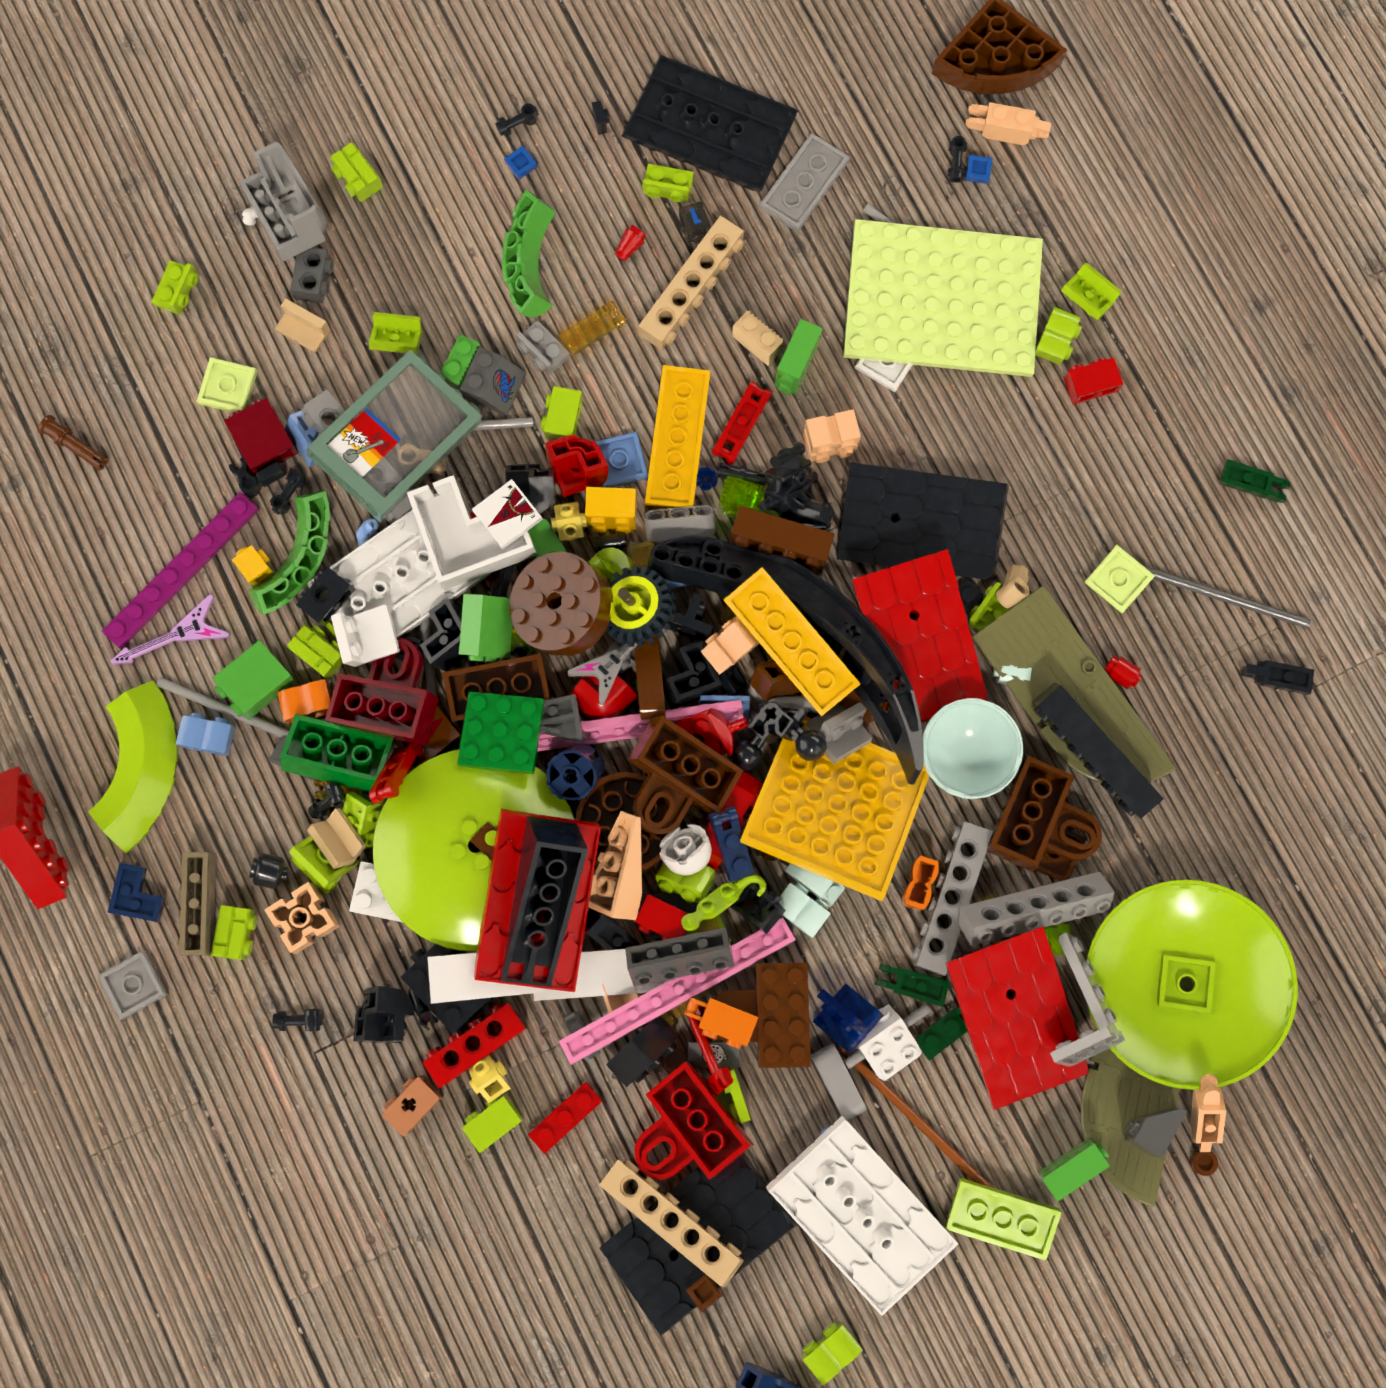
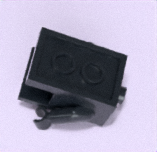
[401,944,495,1034]

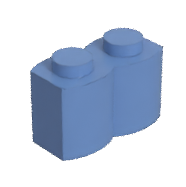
[176,713,235,756]

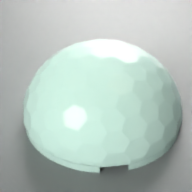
[923,698,1023,799]

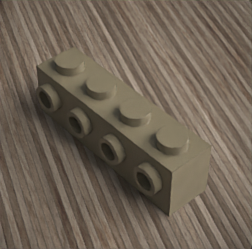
[178,852,216,956]

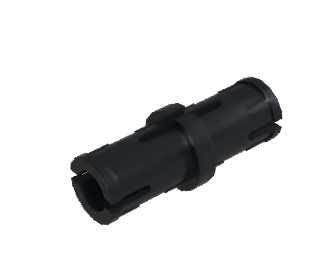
[717,463,767,488]

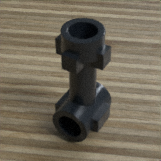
[495,103,539,136]
[947,136,967,183]
[270,471,306,515]
[308,782,345,819]
[272,1009,323,1031]

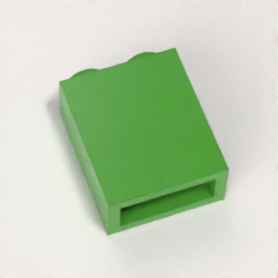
[775,319,823,395]
[459,594,513,662]
[212,640,295,720]
[1037,1138,1110,1202]

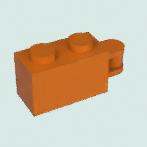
[684,997,758,1049]

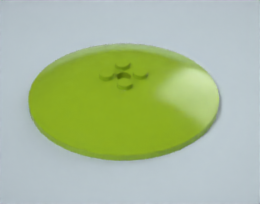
[373,750,574,952]
[1086,880,1298,1090]

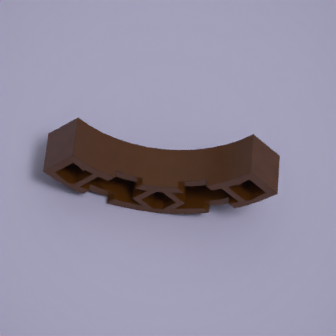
[750,660,888,725]

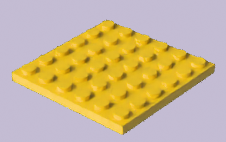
[740,716,929,901]

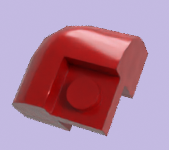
[545,435,608,497]
[570,676,638,721]

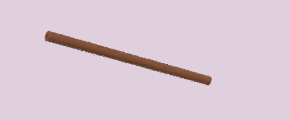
[838,1044,995,1188]

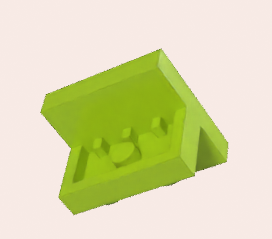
[289,836,359,895]

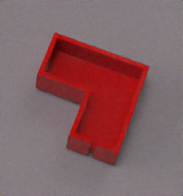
[0,766,69,909]

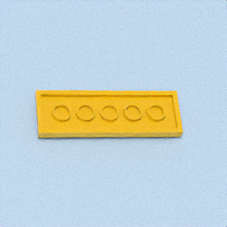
[645,365,710,508]
[724,567,861,717]

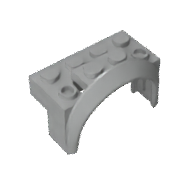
[239,142,327,261]

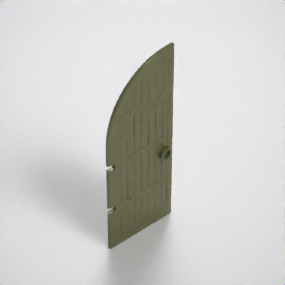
[972,586,1176,783]
[1081,976,1194,1207]

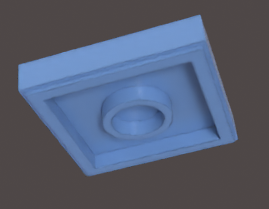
[596,431,648,488]

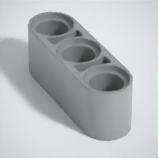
[644,505,716,542]
[811,1043,867,1121]

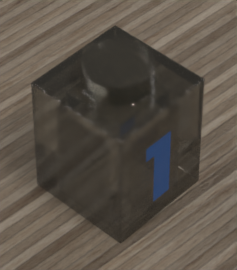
[679,201,711,243]

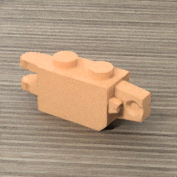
[1190,1073,1226,1152]

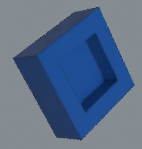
[504,146,537,180]
[965,155,993,184]

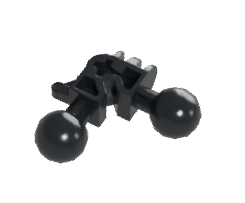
[731,702,827,771]

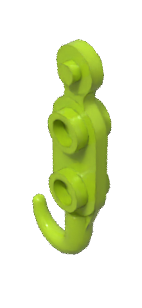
[681,874,766,931]

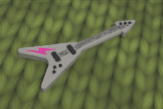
[568,643,637,705]

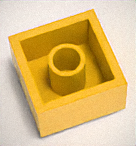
[585,487,637,533]

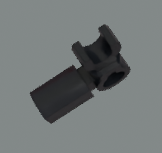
[229,458,286,497]

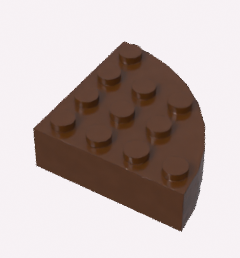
[932,0,1067,94]

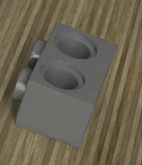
[290,248,334,303]

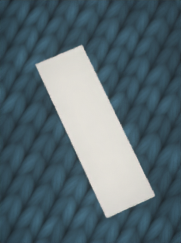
[534,949,669,1001]
[428,953,559,1003]

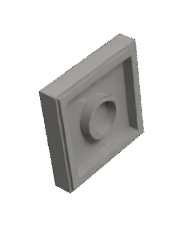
[98,950,168,1020]

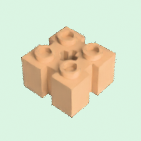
[803,409,861,463]
[701,616,760,675]
[265,882,340,954]

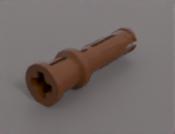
[37,415,108,471]

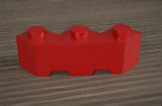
[705,771,764,872]

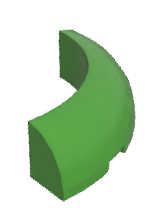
[502,189,556,317]
[248,491,330,615]

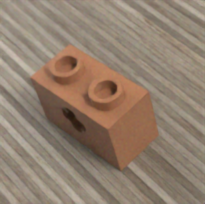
[382,1075,443,1137]

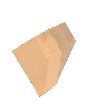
[588,811,642,920]

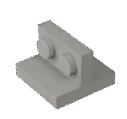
[802,702,873,764]

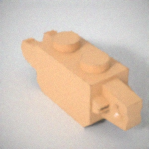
[966,102,1051,145]

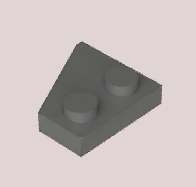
[540,694,584,742]

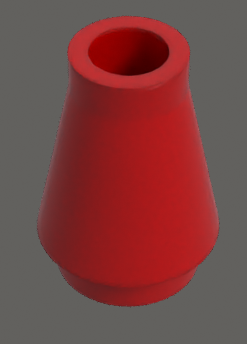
[614,225,646,262]

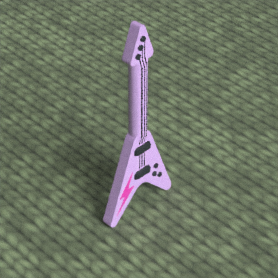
[111,595,230,665]

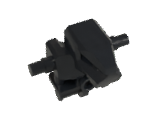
[759,442,834,530]

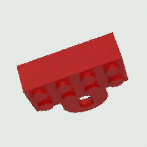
[634,1062,754,1180]

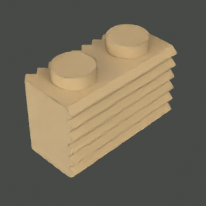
[732,311,783,366]

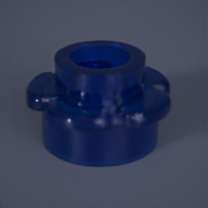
[696,467,718,491]

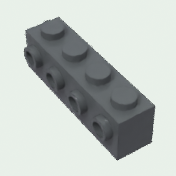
[625,927,735,986]

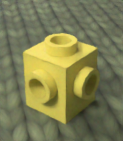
[551,502,587,541]
[468,1055,511,1103]

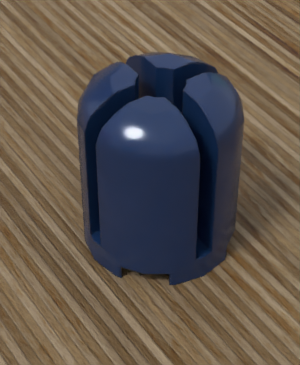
[546,744,605,801]

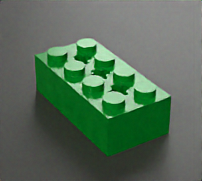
[280,714,393,792]

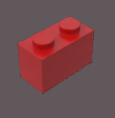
[1064,357,1124,405]
[634,894,688,941]

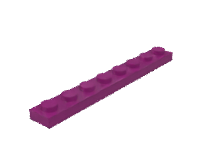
[101,492,259,649]

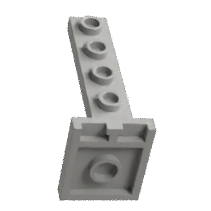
[1050,933,1126,1067]

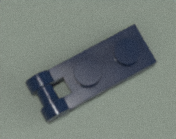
[709,806,755,882]

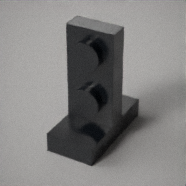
[585,909,641,951]

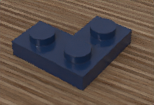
[107,863,165,922]

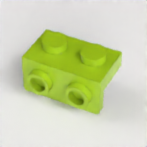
[1061,263,1122,321]
[369,312,422,354]
[969,582,1021,632]

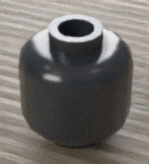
[249,853,288,889]

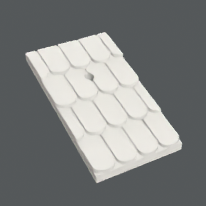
[307,493,491,638]
[766,1116,958,1316]

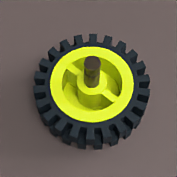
[605,566,676,647]

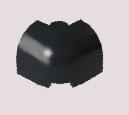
[505,464,555,514]
[353,986,415,1044]

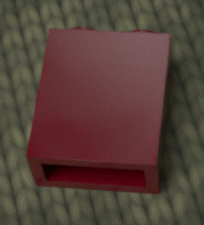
[224,398,298,475]

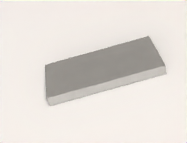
[759,132,850,233]

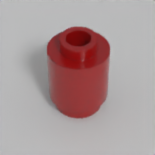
[1104,655,1142,689]

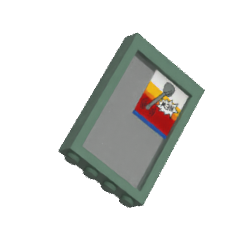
[307,350,482,522]

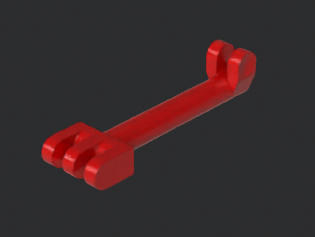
[686,1006,733,1096]

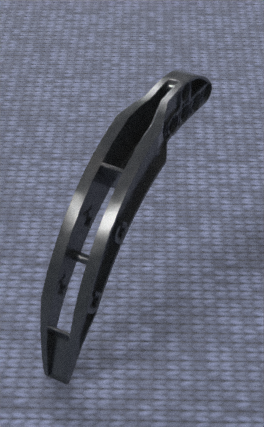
[647,536,924,785]

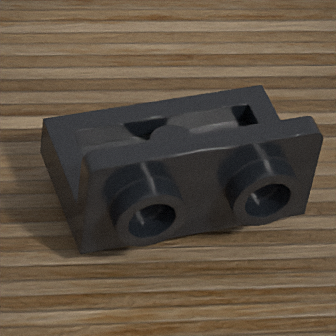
[730,883,786,934]

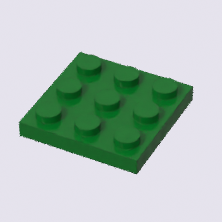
[457,692,545,774]

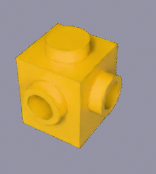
[232,545,274,587]

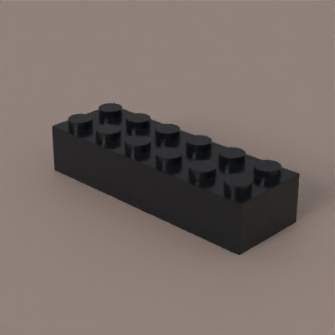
[1032,682,1164,819]

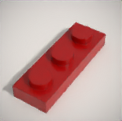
[528,1082,603,1154]

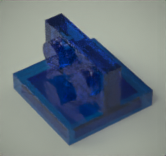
[812,983,884,1054]

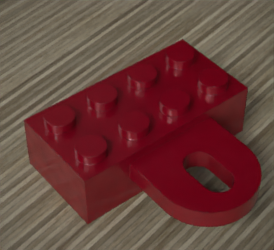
[325,638,439,746]

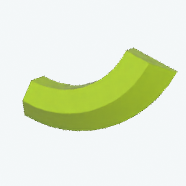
[88,680,178,853]

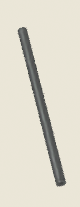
[1142,565,1311,629]

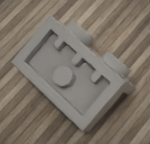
[515,320,570,375]

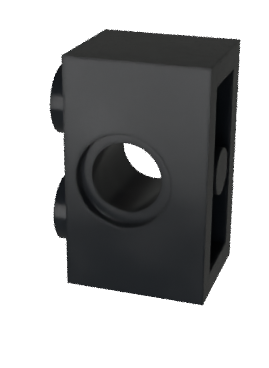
[296,567,356,627]

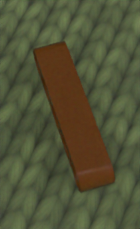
[634,635,666,720]

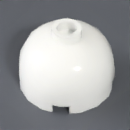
[659,824,712,876]

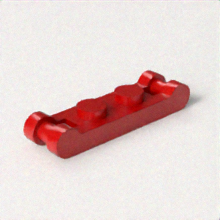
[712,381,773,465]
[369,743,423,804]

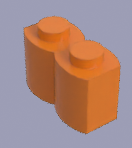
[277,679,332,724]
[902,856,939,911]

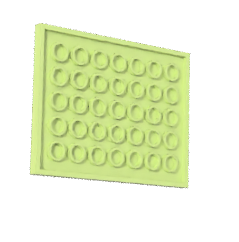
[843,219,1043,377]

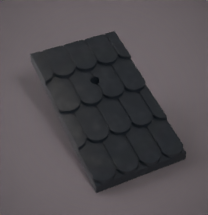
[621,55,799,192]
[837,462,1009,581]
[599,1153,798,1336]

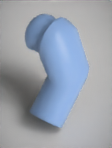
[356,518,378,546]

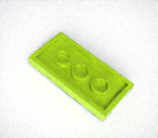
[945,1178,1062,1260]

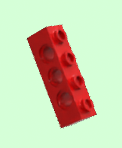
[422,1002,527,1088]

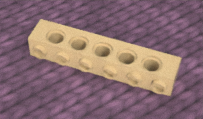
[638,215,745,350]
[599,1160,744,1287]

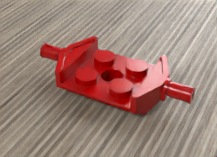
[675,708,749,756]

